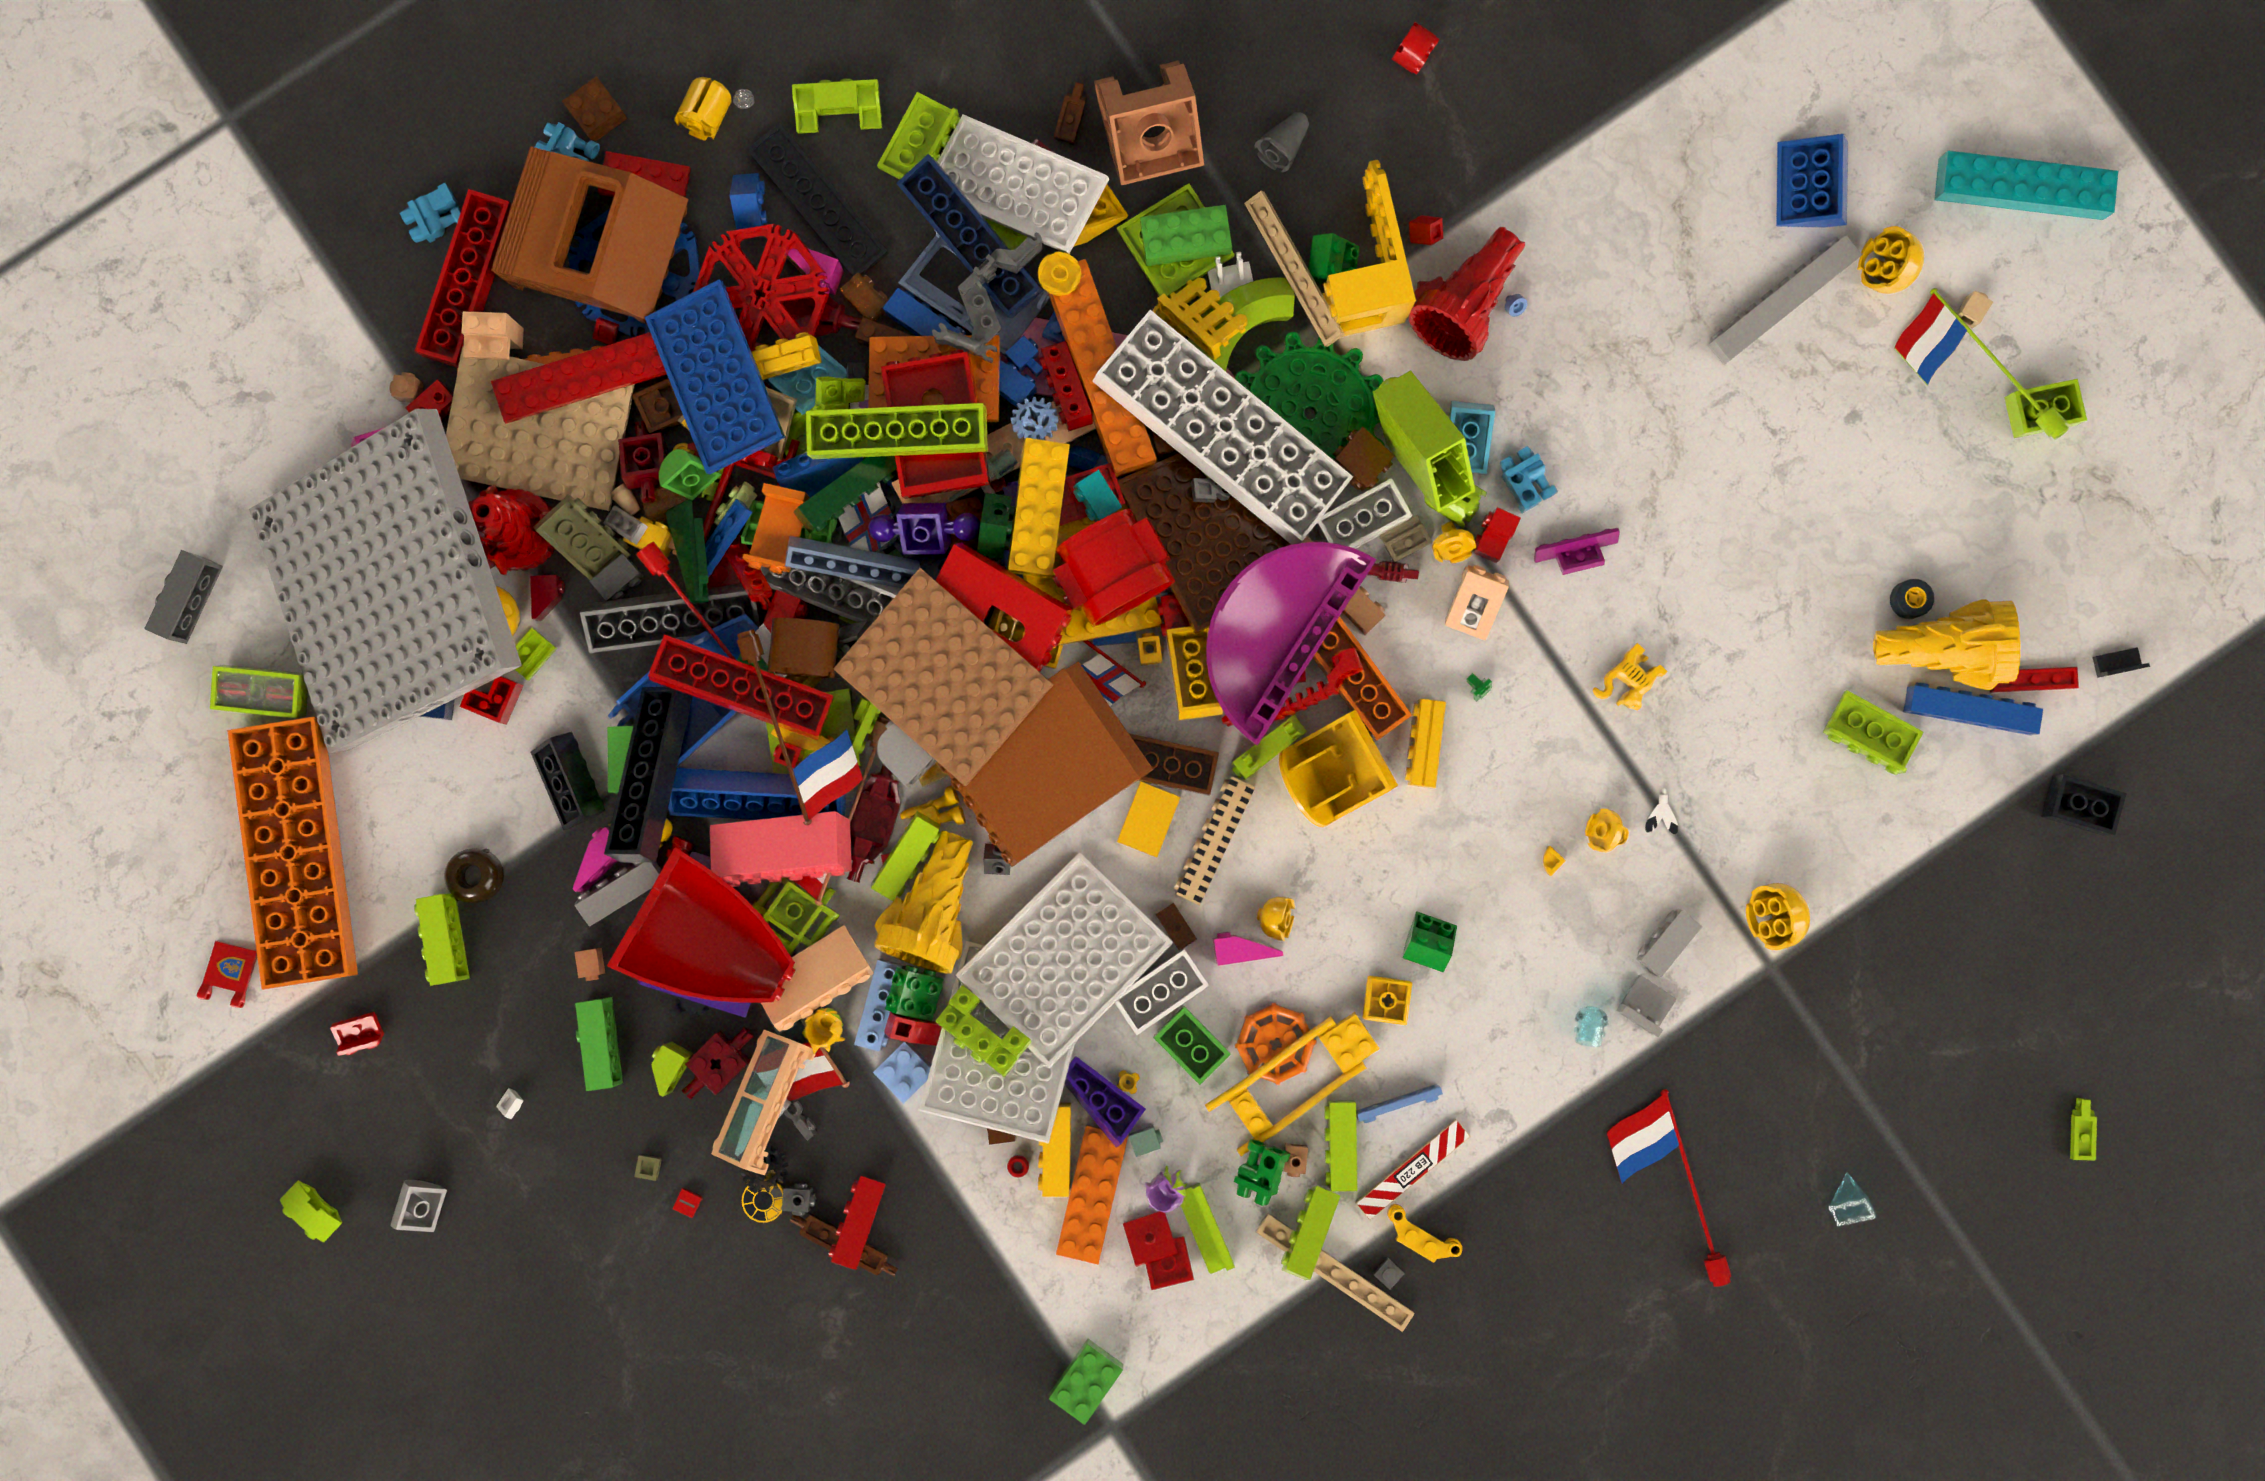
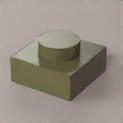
[634,1154,662,1181]

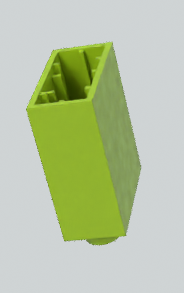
[1373,370,1476,512]

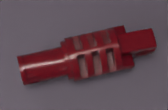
[1367,561,1419,583]

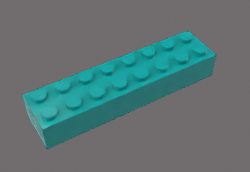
[1934,151,2119,220]

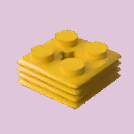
[1362,975,1412,1025]

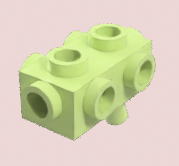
[714,481,757,526]

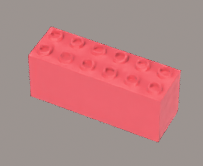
[710,811,852,887]

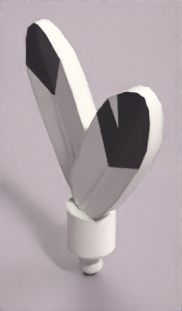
[1645,788,1678,834]

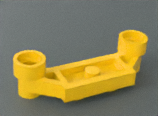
[1387,1204,1462,1263]

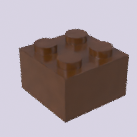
[562,76,627,142]

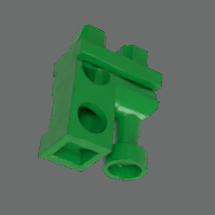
[1234,1139,1291,1206]

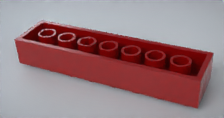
[415,189,512,368]
[648,634,833,741]

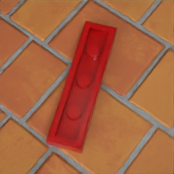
[1990,667,2079,693]

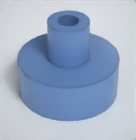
[1505,294,1527,317]

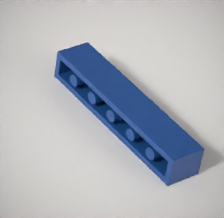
[1903,683,2043,736]

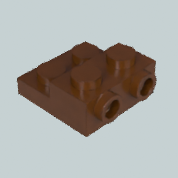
[632,378,683,434]

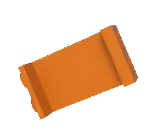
[743,483,810,574]

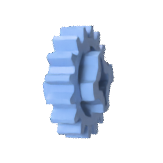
[1011,397,1059,440]

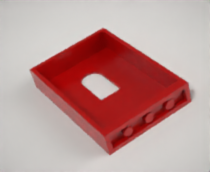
[881,349,991,499]
[936,543,1073,674]

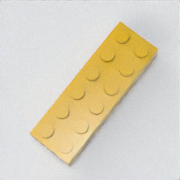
[1007,438,1070,578]

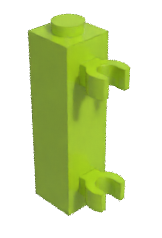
[1231,715,1307,780]

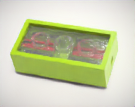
[210,665,308,718]

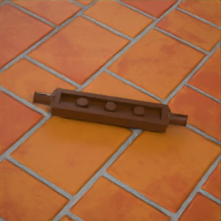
[790,1214,898,1277]

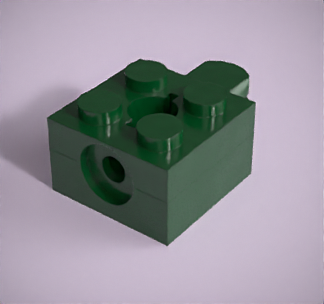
[977,493,1015,562]

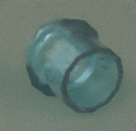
[1574,1006,1609,1047]

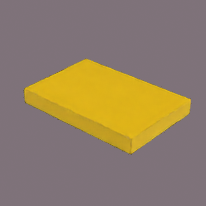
[1117,781,1181,857]

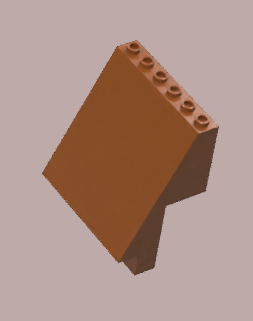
[938,661,1153,867]

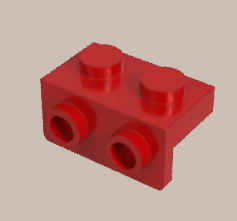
[330,1012,384,1056]

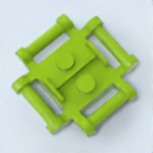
[752,878,840,955]

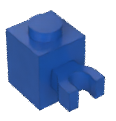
[1005,335,1043,377]

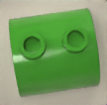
[659,449,722,501]

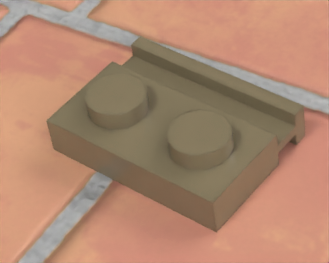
[1379,515,1432,562]

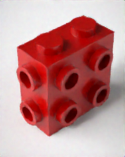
[1157,595,1191,637]

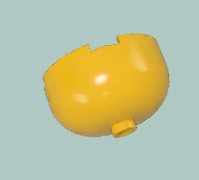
[1857,226,1924,294]
[1746,883,1810,950]

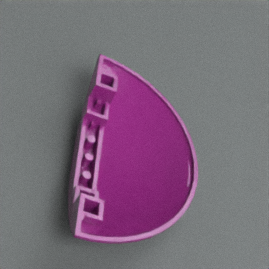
[1206,542,1377,746]

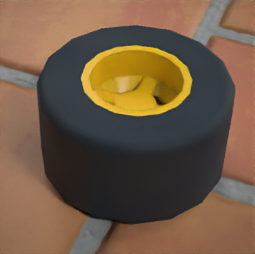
[1890,579,1934,619]

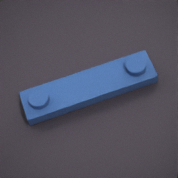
[1356,1084,1443,1123]

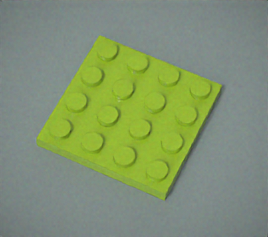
[1117,184,1234,297]

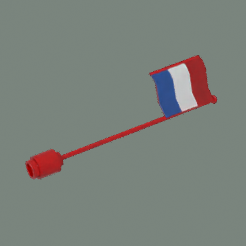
[1606,1089,1731,1287]

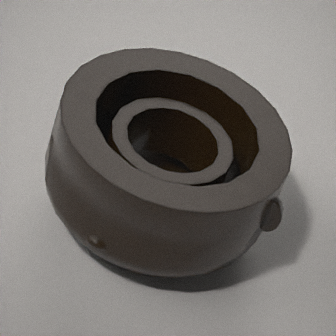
[444,848,504,903]

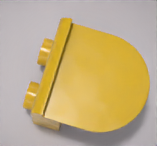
[1279,709,1398,827]

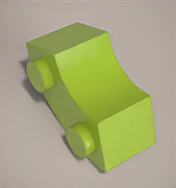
[280,1180,342,1242]

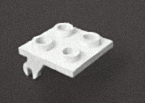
[1208,251,1253,298]

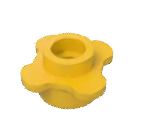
[1116,1070,1140,1094]

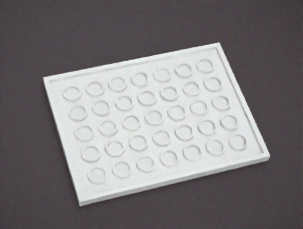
[956,852,1173,1068]
[919,941,1075,1143]

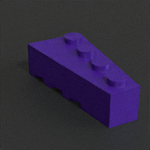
[1064,1056,1146,1148]

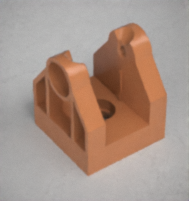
[1095,61,1204,185]

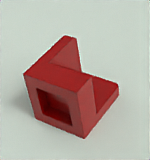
[1409,215,1444,245]

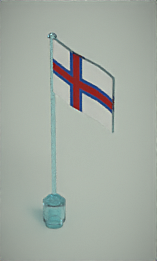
[839,449,1018,553]

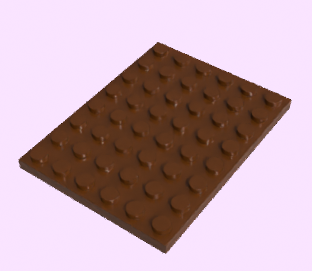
[1117,453,1292,634]

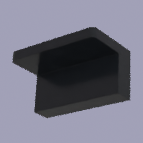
[2092,647,2150,678]

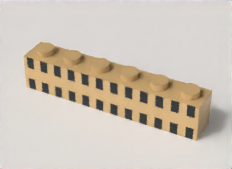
[1174,777,1255,906]

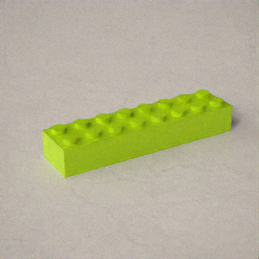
[806,403,988,459]

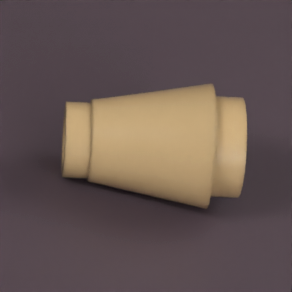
[611,483,641,516]

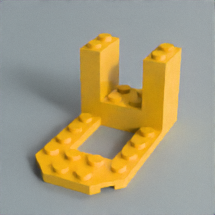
[1322,160,1416,337]

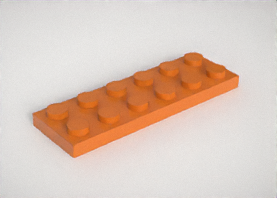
[1056,1125,1128,1265]

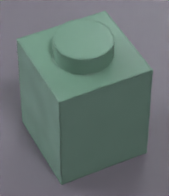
[1129,1125,1163,1157]

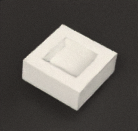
[496,1088,523,1119]

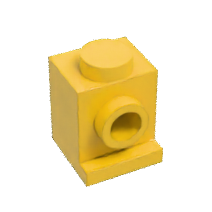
[1138,633,1162,666]

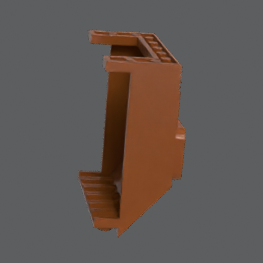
[491,146,689,325]

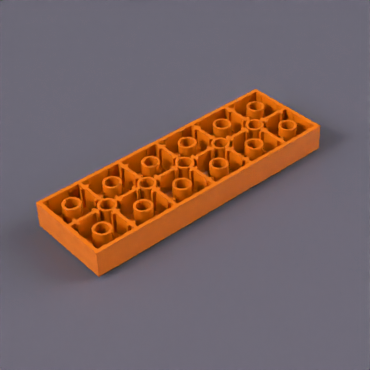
[227,717,358,990]

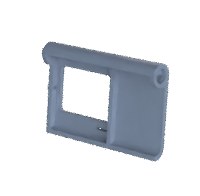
[898,230,1050,355]

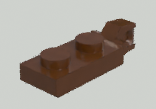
[1054,82,1086,144]

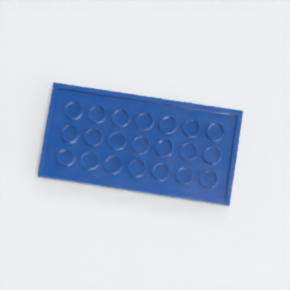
[645,279,786,474]

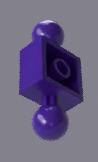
[868,503,981,554]

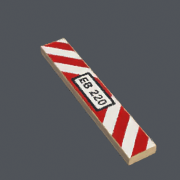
[1355,1119,1471,1220]

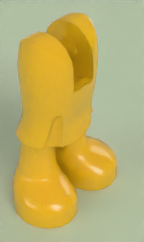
[900,785,966,829]

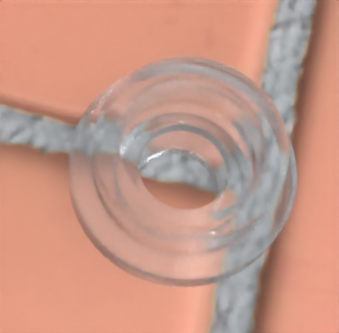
[733,89,755,109]

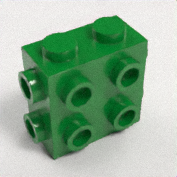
[885,965,944,1021]

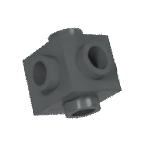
[983,843,1011,875]
[782,1182,816,1216]

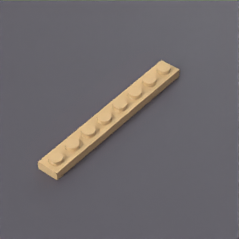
[1244,191,1345,347]
[1256,1213,1415,1332]

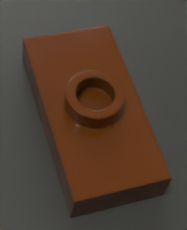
[1155,903,1197,951]

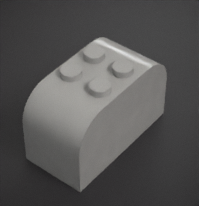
[877,721,937,788]

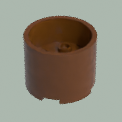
[768,618,839,678]

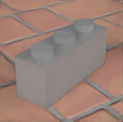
[1636,909,1703,977]

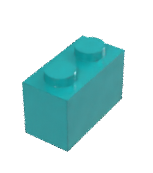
[1073,470,1122,522]

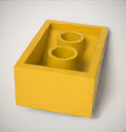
[1073,184,1128,247]

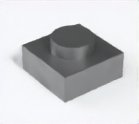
[1373,1257,1405,1290]

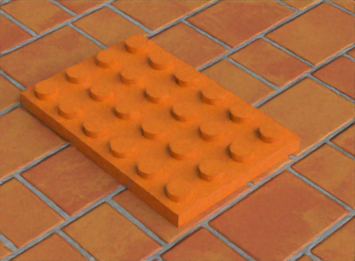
[868,335,1000,422]

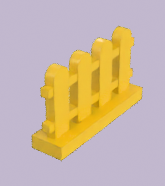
[1157,278,1248,361]

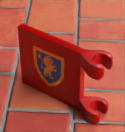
[196,941,257,1008]

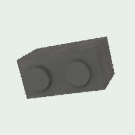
[589,553,644,601]

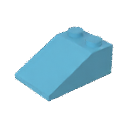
[1449,401,1495,474]

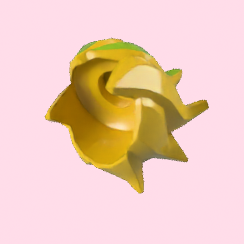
[802,1008,845,1054]

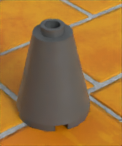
[1254,112,1309,172]

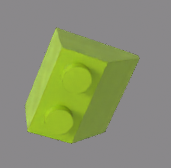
[651,1042,694,1097]

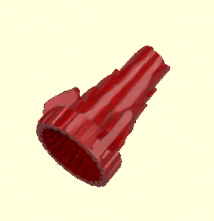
[1409,227,1526,361]
[468,485,555,575]

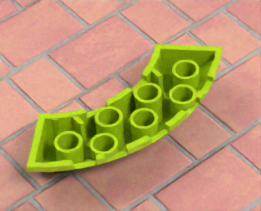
[1188,277,1295,372]

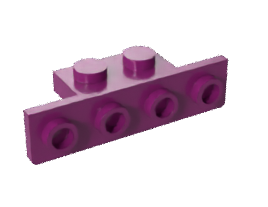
[1534,528,1620,575]

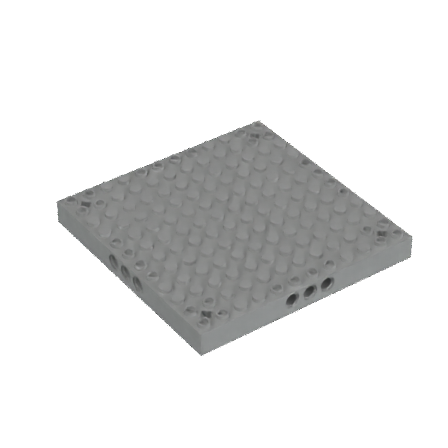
[249,409,522,754]

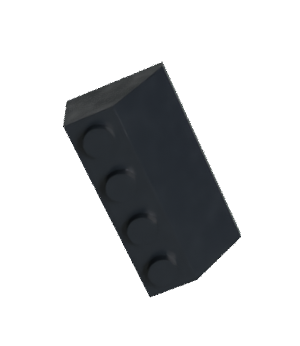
[530,732,606,830]

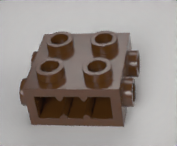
[1332,427,1395,491]

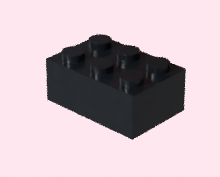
[2041,774,2127,836]

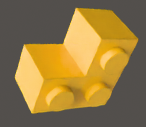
[623,516,672,558]

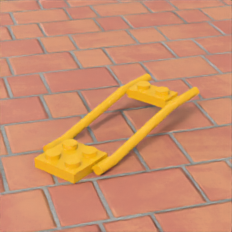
[1205,1012,1380,1156]

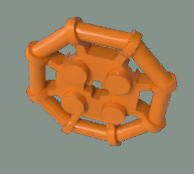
[1235,1003,1317,1085]

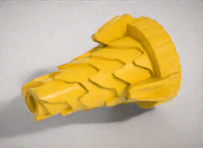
[1873,599,2021,690]
[874,831,973,974]

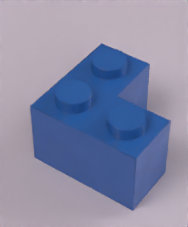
[730,173,767,230]

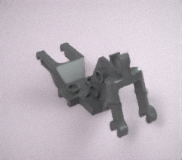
[932,232,1042,363]

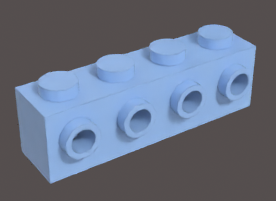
[854,959,905,1052]

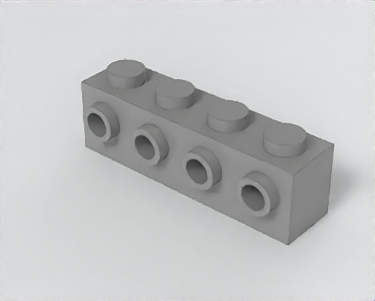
[574,862,662,927]

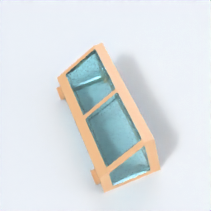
[711,1030,816,1175]

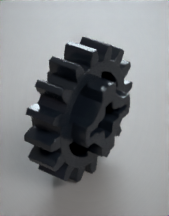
[740,1144,789,1193]

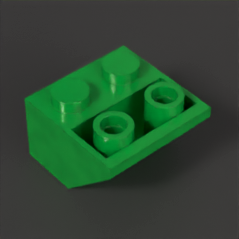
[1308,233,1360,284]
[1402,911,1457,973]

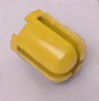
[675,77,731,141]

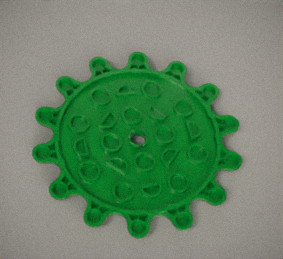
[1235,332,1385,460]

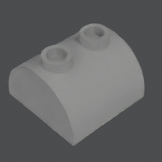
[390,1180,447,1232]

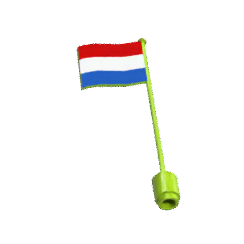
[1894,288,2069,440]

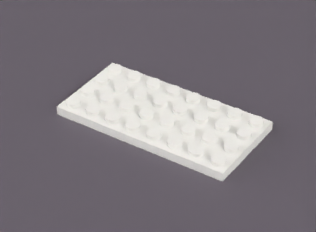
[937,115,1109,254]

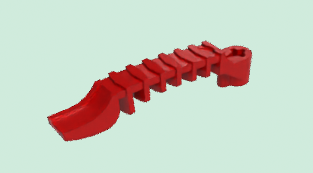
[1222,648,1363,727]

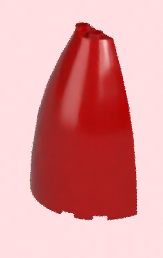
[607,848,796,1003]

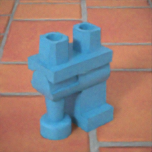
[534,122,600,161]
[400,183,461,243]
[1500,446,1558,514]

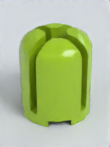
[1424,484,1487,528]

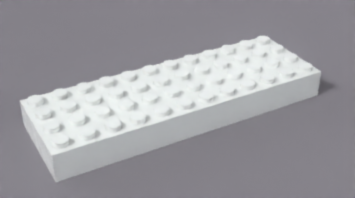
[1093,310,1353,545]

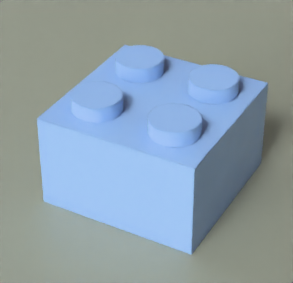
[873,1041,932,1104]

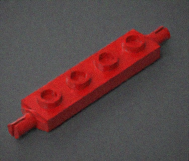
[725,534,772,610]

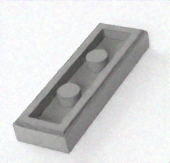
[604,505,648,545]

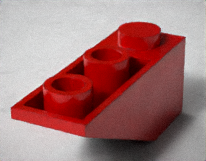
[884,1012,942,1046]

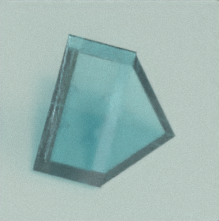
[1828,1172,1877,1227]

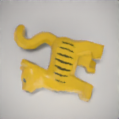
[1593,643,1668,710]

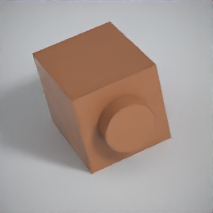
[575,948,605,981]

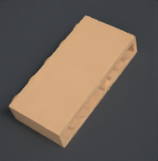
[761,925,874,1032]

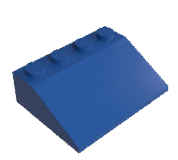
[1776,134,1848,228]

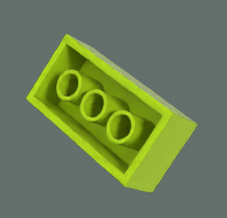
[414,894,470,986]

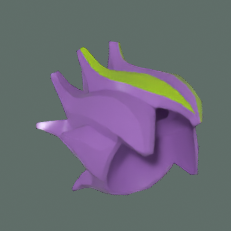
[1145,1166,1187,1213]

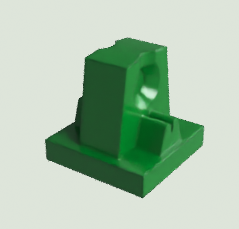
[1466,673,1492,702]

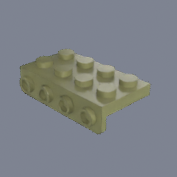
[533,494,631,580]

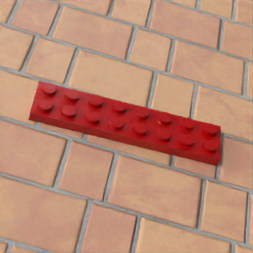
[491,332,667,424]

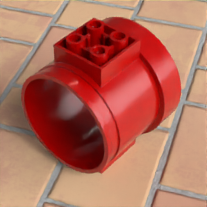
[1052,508,1175,627]

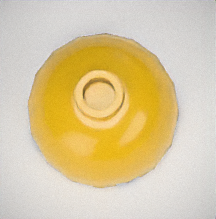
[1257,897,1295,941]

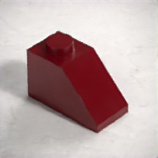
[530,575,565,621]

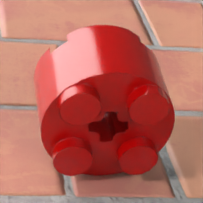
[1391,22,1439,75]

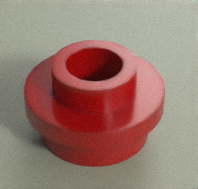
[1007,1155,1029,1178]

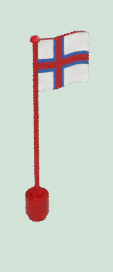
[994,561,1146,706]

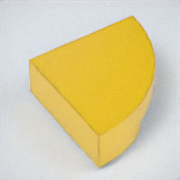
[1543,846,1566,876]

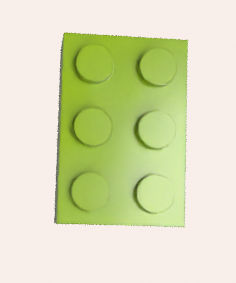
[2004,378,2087,438]

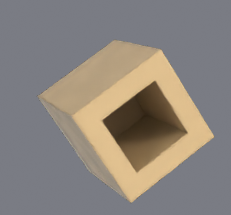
[1957,291,1993,328]

